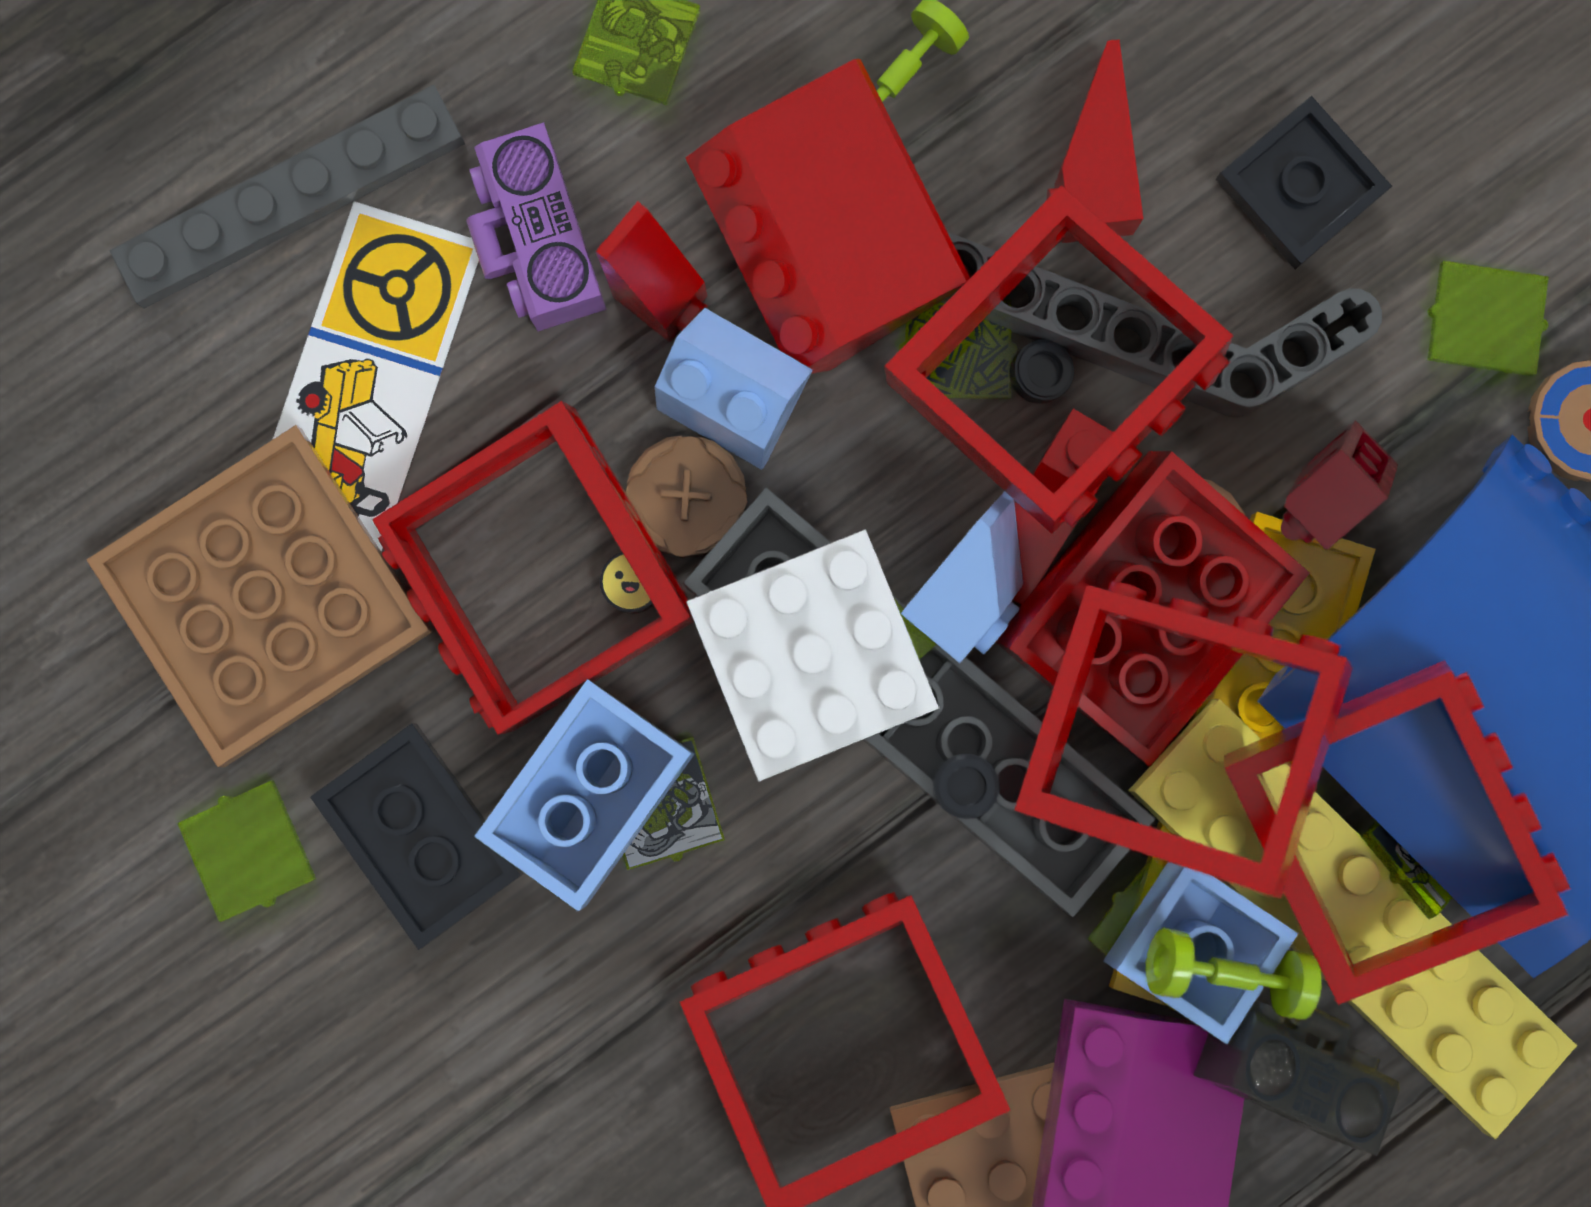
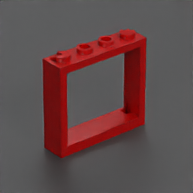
[884,185,1234,534]
[372,401,694,735]
[1015,581,1353,899]
[1224,660,1571,1005]
[680,892,1011,1207]

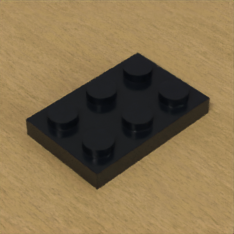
[310,723,524,950]

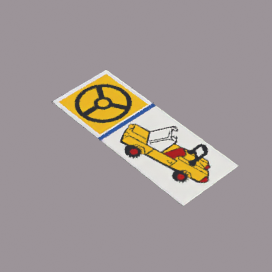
[273,201,479,551]

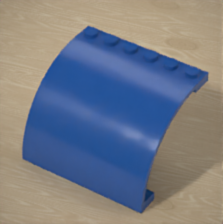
[1258,434,1591,978]

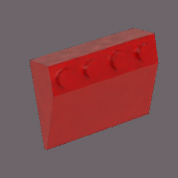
[685,59,970,374]
[995,451,1310,767]

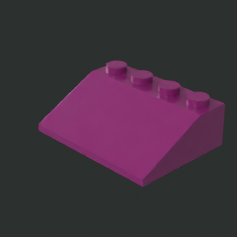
[1032,999,1254,1207]

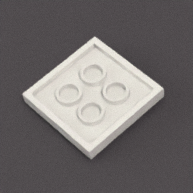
[687,529,939,781]

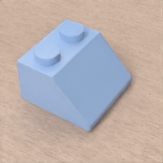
[655,308,813,470]
[900,491,1023,663]
[1103,862,1298,1044]

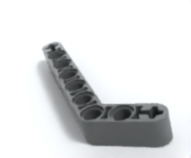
[939,232,1382,418]

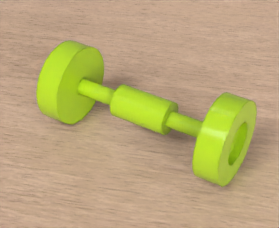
[877,0,969,102]
[1146,928,1322,1020]

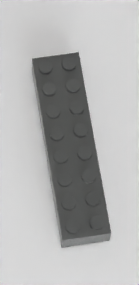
[683,487,1155,917]

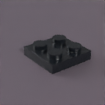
[1215,96,1392,270]

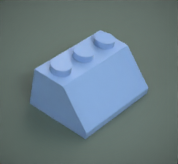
[474,679,695,911]

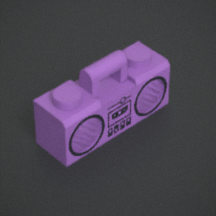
[466,123,606,331]

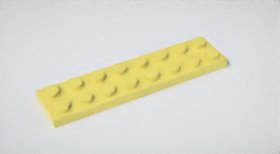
[1128,699,1577,1140]

